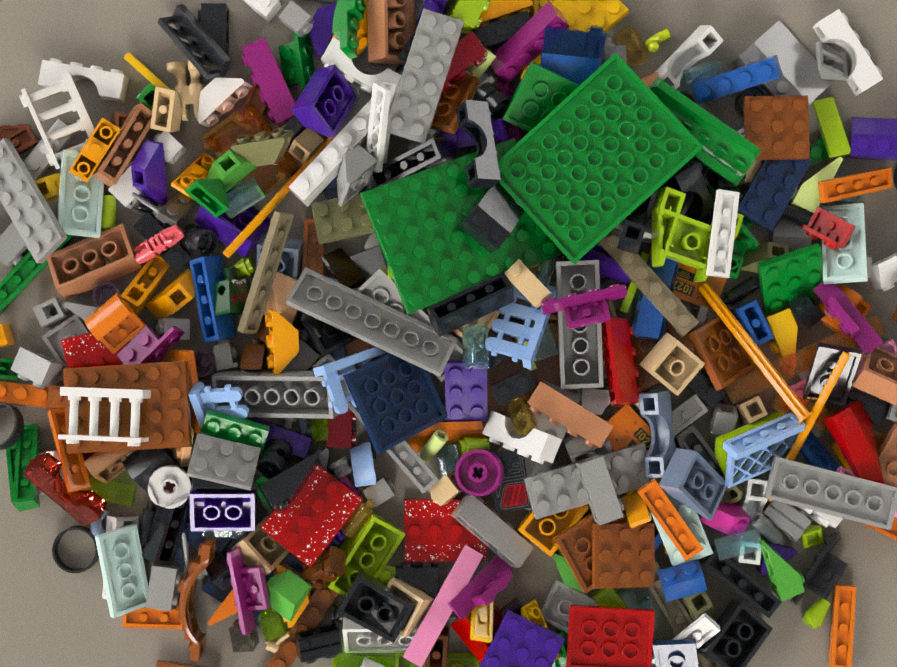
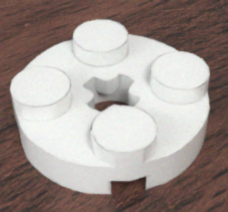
[148,465,191,509]

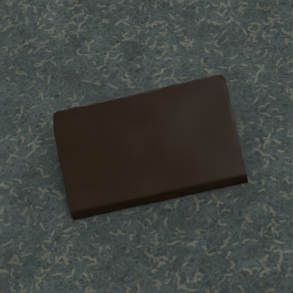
[321,248,365,289]

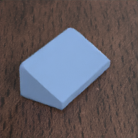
[350,442,376,487]

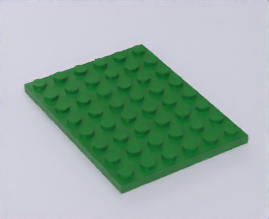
[498,52,704,265]
[360,138,560,315]

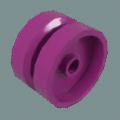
[455,449,505,496]

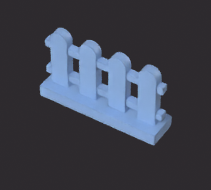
[485,283,556,369]
[313,347,388,414]
[188,382,249,429]

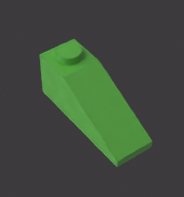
[759,539,805,602]

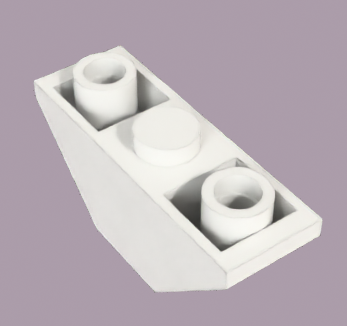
[197,78,253,128]

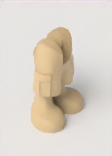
[166,61,206,121]

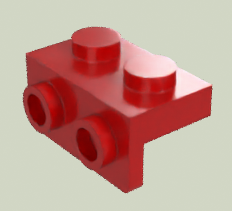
[801,207,856,250]

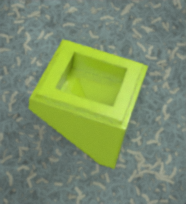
[800,525,824,549]

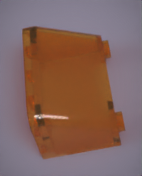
[200,103,299,206]

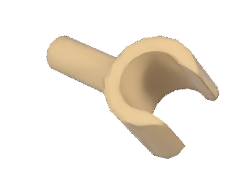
[265,631,291,653]

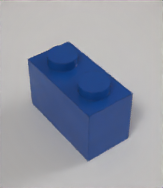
[730,300,774,346]
[657,559,707,602]

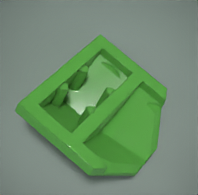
[267,569,312,622]

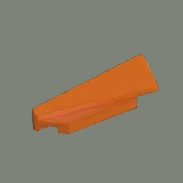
[406,421,489,451]

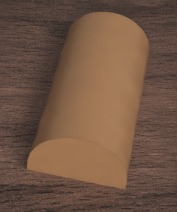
[84,450,136,484]

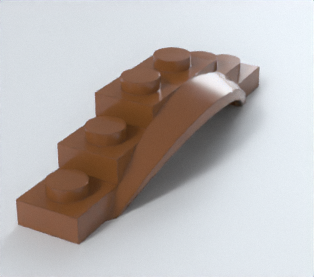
[176,536,217,662]

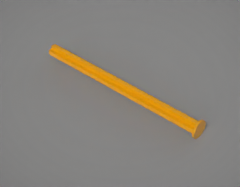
[699,282,813,423]

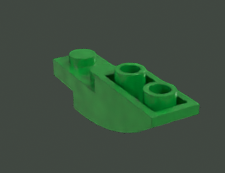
[332,0,366,59]

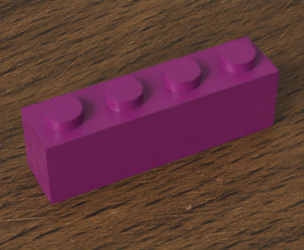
[491,2,570,83]
[241,37,295,127]

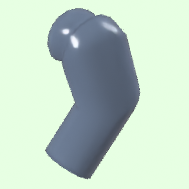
[298,418,314,436]
[90,506,109,537]

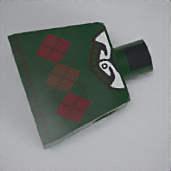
[214,267,251,316]

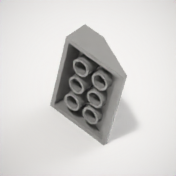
[733,20,835,105]

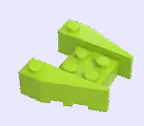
[652,187,744,282]

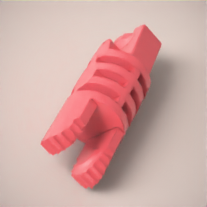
[134,224,184,264]

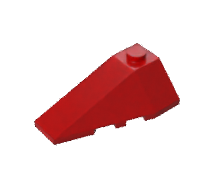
[823,399,884,484]

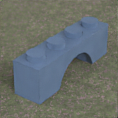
[639,390,675,478]

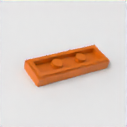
[122,606,183,629]

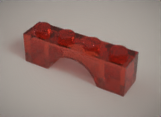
[23,451,107,526]

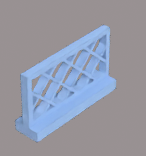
[723,413,805,488]

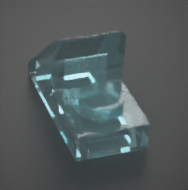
[617,588,652,609]

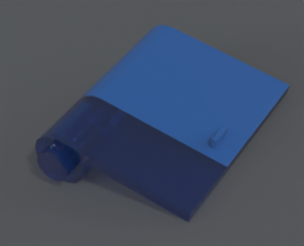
[540,25,607,85]

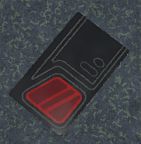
[493,449,531,513]

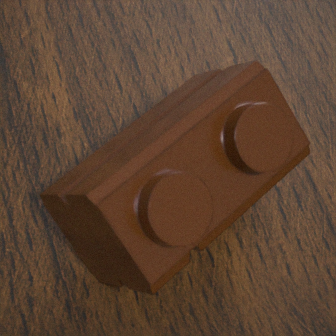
[302,546,347,589]

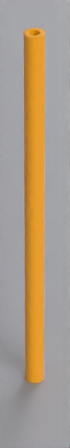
[222,134,337,258]
[767,351,851,502]

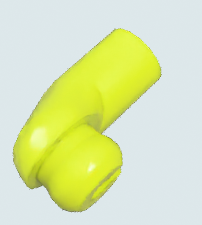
[645,29,671,52]

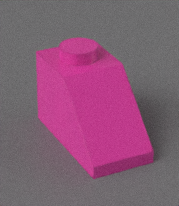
[698,502,751,535]

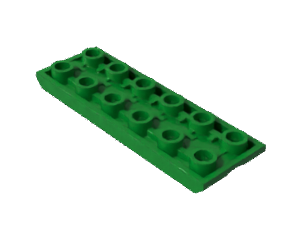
[649,77,762,186]

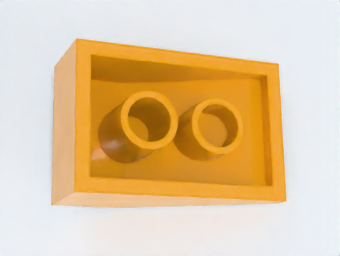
[516,504,590,557]

